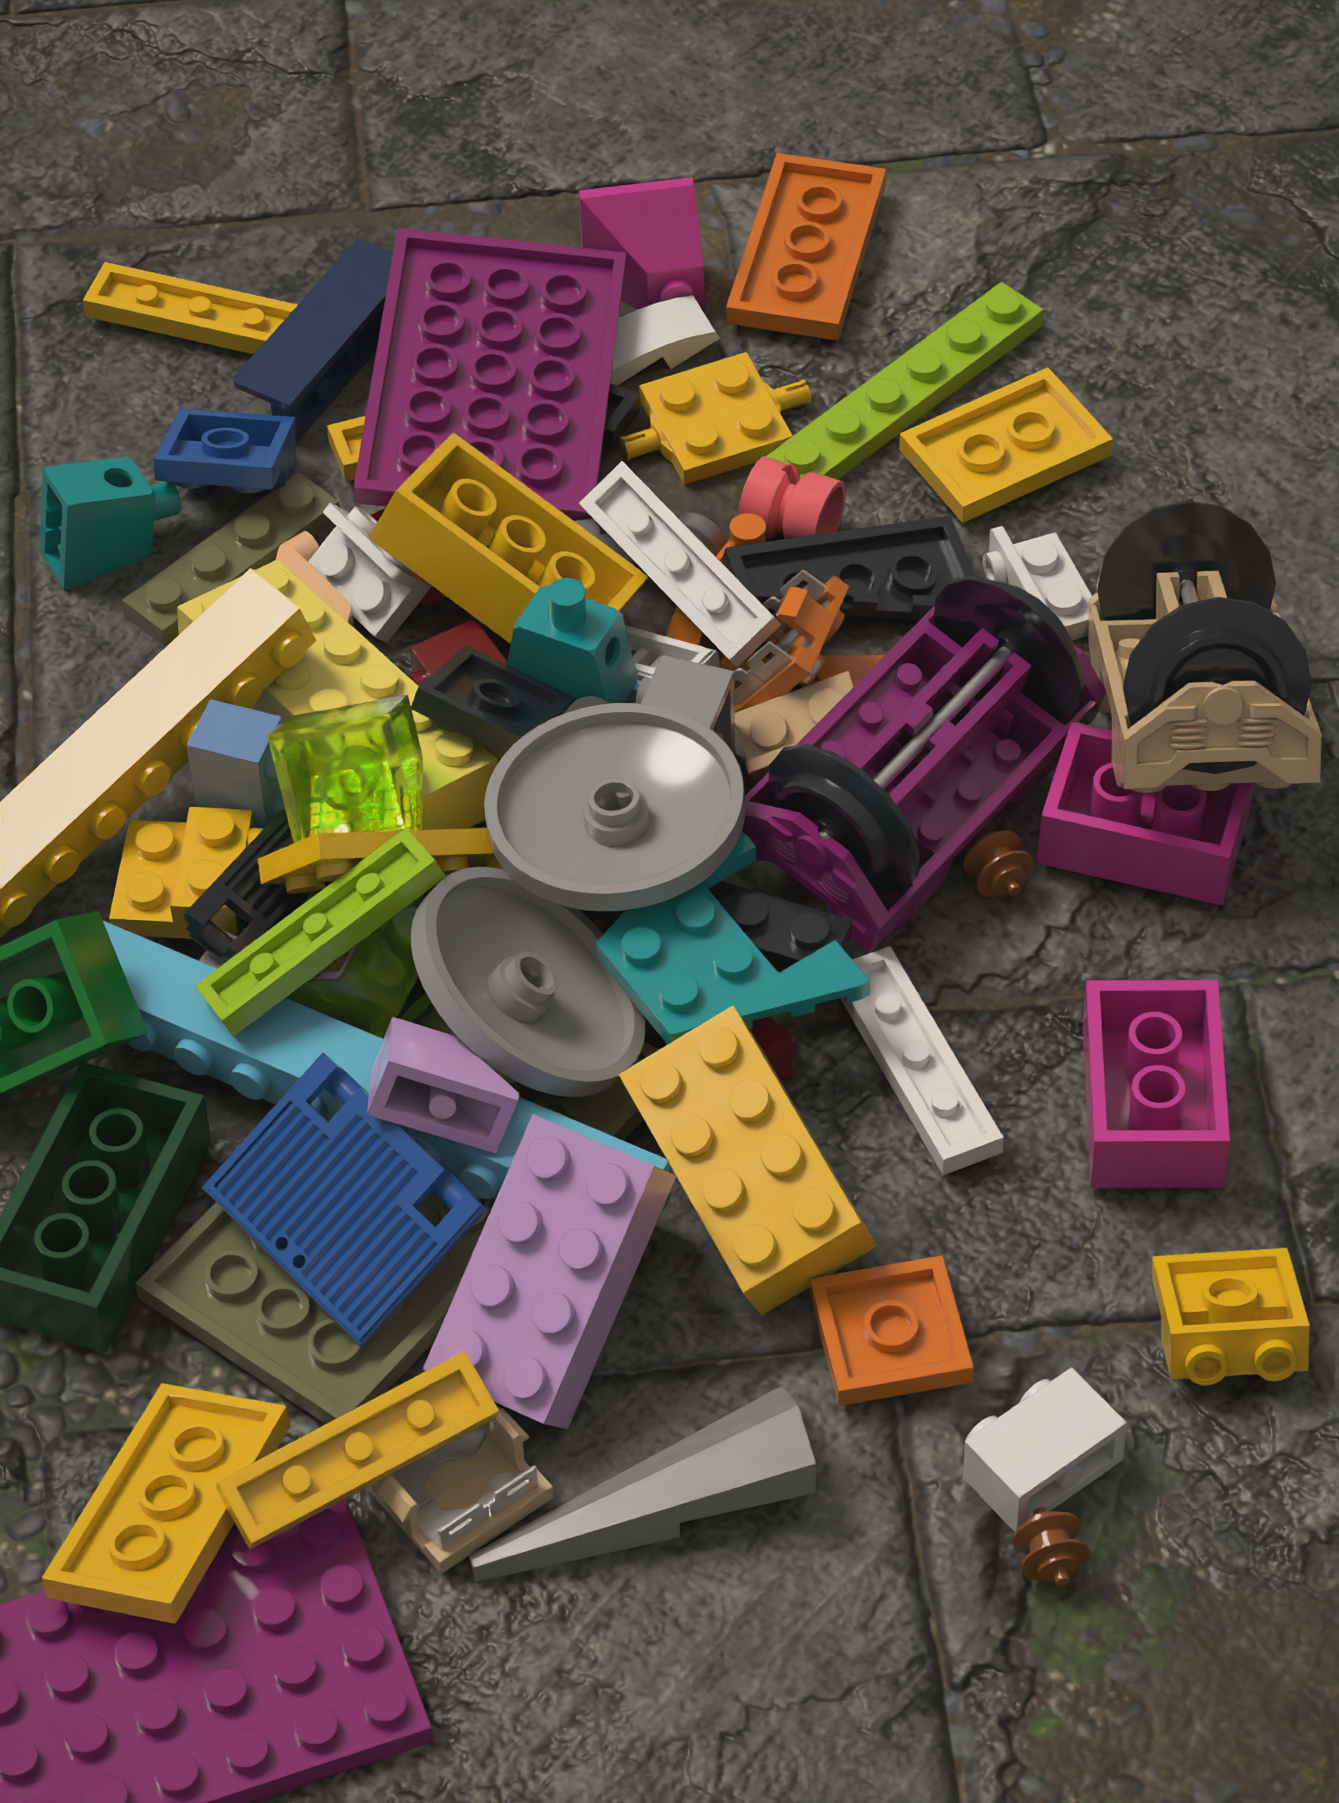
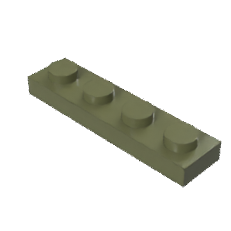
[122,472,340,647]

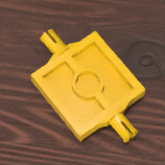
[619,352,811,485]

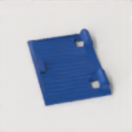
[202,1053,486,1347]

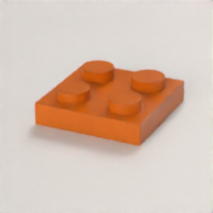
[810,1255,974,1406]

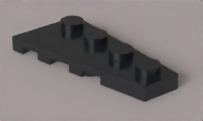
[721,515,976,620]

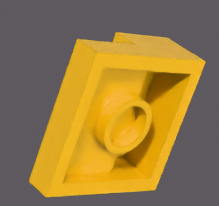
[109,807,264,939]
[1152,1248,1310,1386]

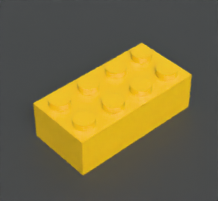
[368,432,649,644]
[618,1005,877,1316]

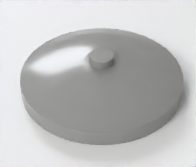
[484,703,746,911]
[411,867,645,1097]

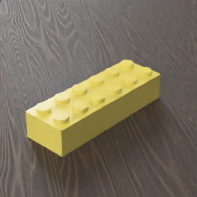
[177,559,499,832]

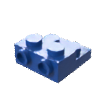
[154,408,296,493]

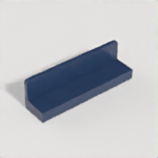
[233,239,393,443]

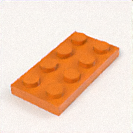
[726,153,886,341]

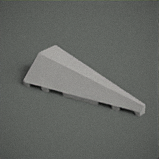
[469,1386,816,1582]

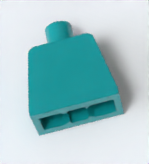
[39,457,181,590]
[507,578,638,704]

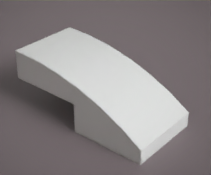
[611,295,720,386]

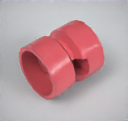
[738,456,846,540]

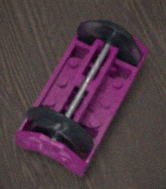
[742,576,1106,953]

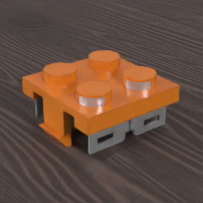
[719,569,849,713]

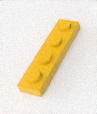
[83,262,298,354]
[216,1351,499,1550]

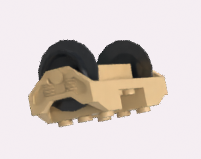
[1088,500,1322,793]

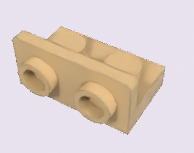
[735,671,855,784]

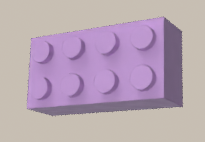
[423,1114,676,1429]

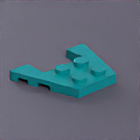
[596,831,870,1044]

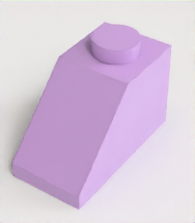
[367,1017,519,1154]

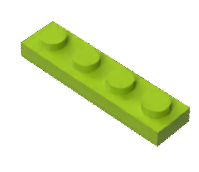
[195,827,446,1037]

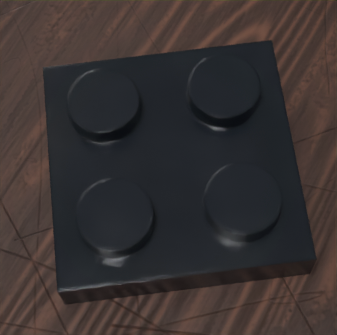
[410,644,575,758]

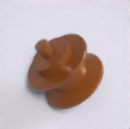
[963,830,1034,898]
[1012,1507,1090,1587]

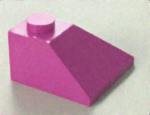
[579,177,705,309]

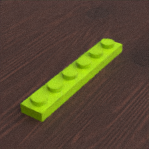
[767,282,1044,480]

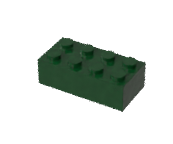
[0,1062,212,1353]

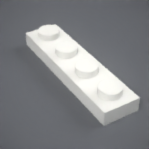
[579,461,781,667]
[840,946,1004,1175]

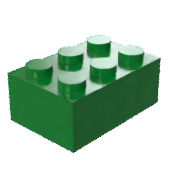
[0,911,148,1102]

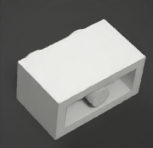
[963,1367,1127,1532]

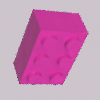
[1037,722,1254,906]
[1083,980,1230,1188]

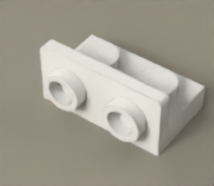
[308,503,432,643]
[983,526,1092,640]

